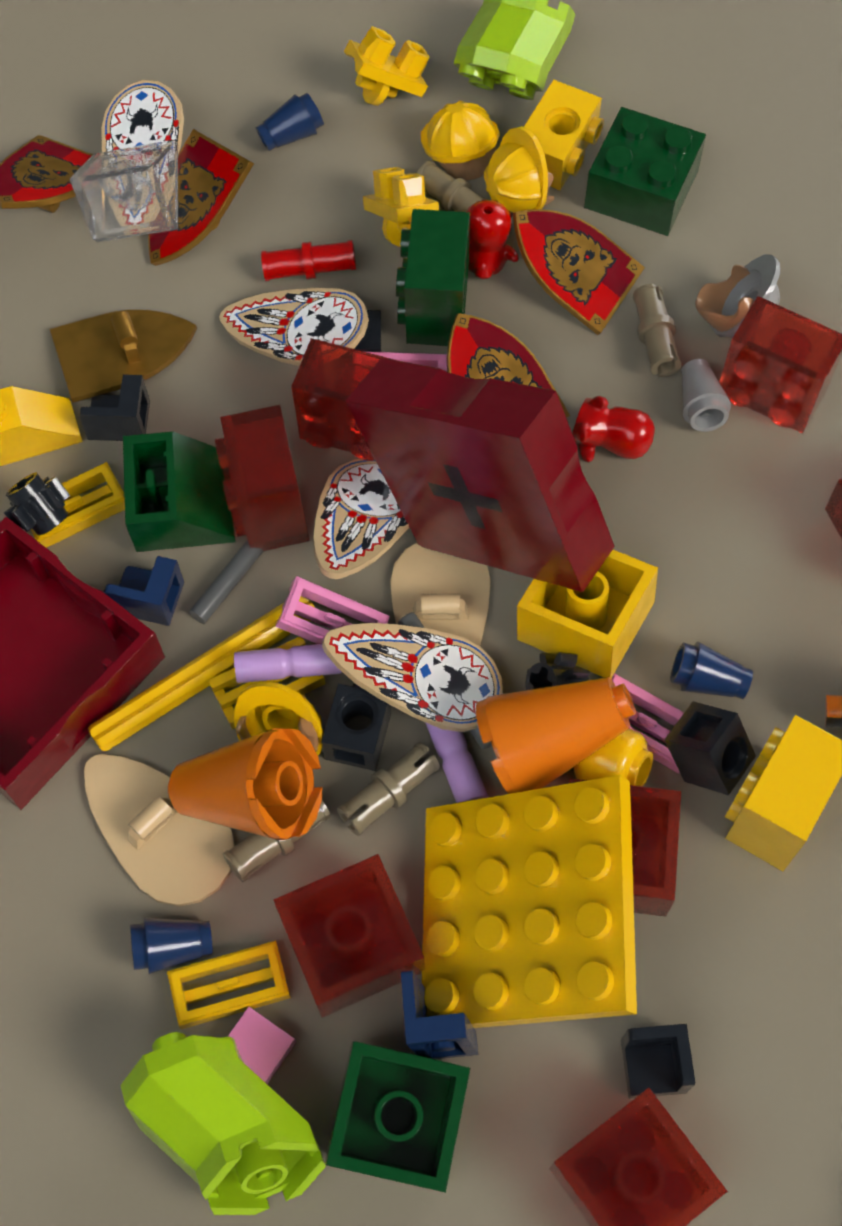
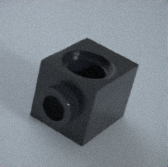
[321,683,391,771]
[665,701,756,795]

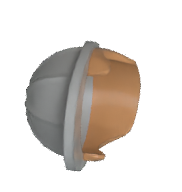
[695,254,780,340]

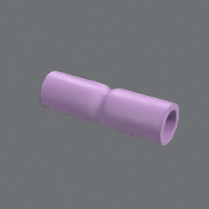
[234,644,342,683]
[425,722,488,803]

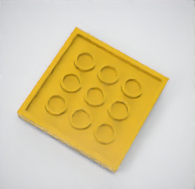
[422,775,637,1028]

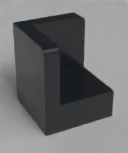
[79,374,150,441]
[621,1023,695,1099]

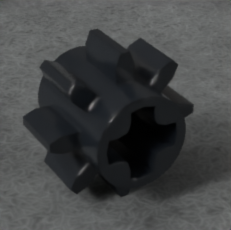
[4,472,70,535]
[525,652,590,690]

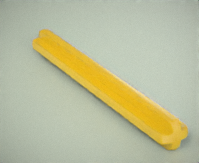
[88,596,315,751]

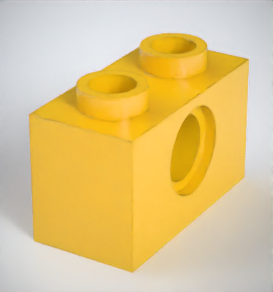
[524,79,604,191]

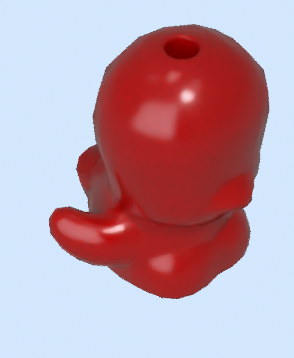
[466,200,519,279]
[572,396,655,462]

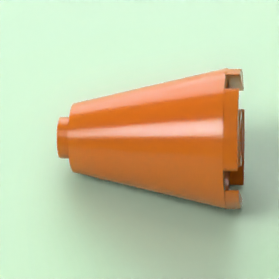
[476,677,636,794]
[168,728,322,840]

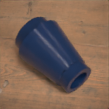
[255,93,324,151]
[670,641,753,699]
[130,917,213,974]

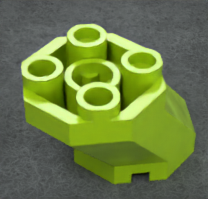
[453,0,576,100]
[120,1032,326,1215]

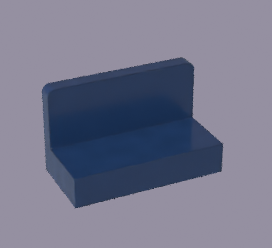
[401,970,479,1060]

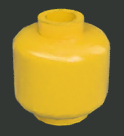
[574,729,653,792]

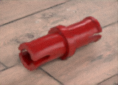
[261,240,356,281]

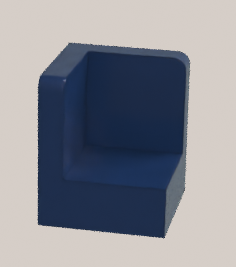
[104,556,185,626]

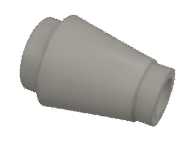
[681,359,731,432]

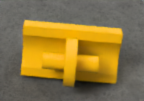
[344,26,429,106]
[363,167,439,247]

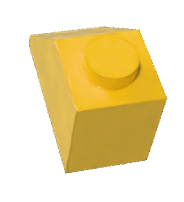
[0,386,83,466]

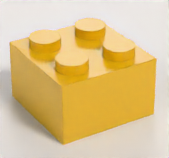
[517,550,658,678]
[725,715,842,871]

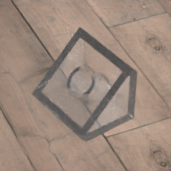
[70,139,178,243]

